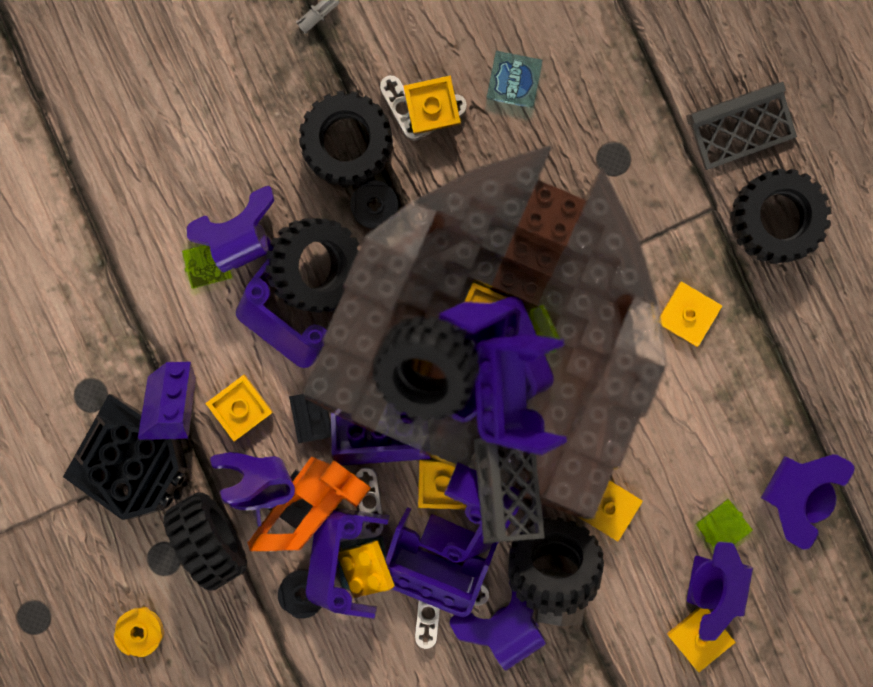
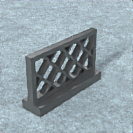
[686,81,797,170]
[474,438,545,543]

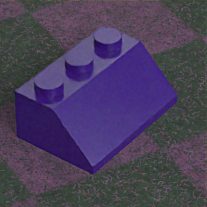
[138,362,196,440]

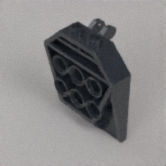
[63,394,189,520]

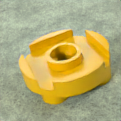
[114,607,164,657]

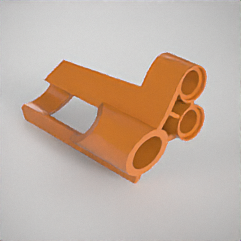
[247,456,371,551]

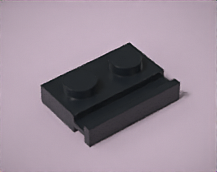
[289,393,331,444]

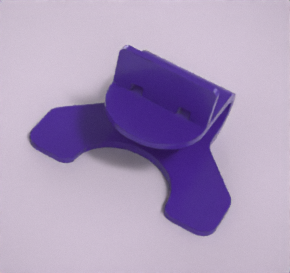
[187,186,274,273]
[210,452,295,527]
[760,454,855,550]
[687,541,753,641]
[450,580,547,671]

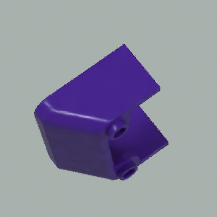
[236,258,335,368]
[452,297,554,400]
[439,302,520,423]
[474,335,567,455]
[419,462,523,563]
[385,507,498,617]
[306,508,390,619]

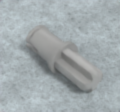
[296,0,339,34]

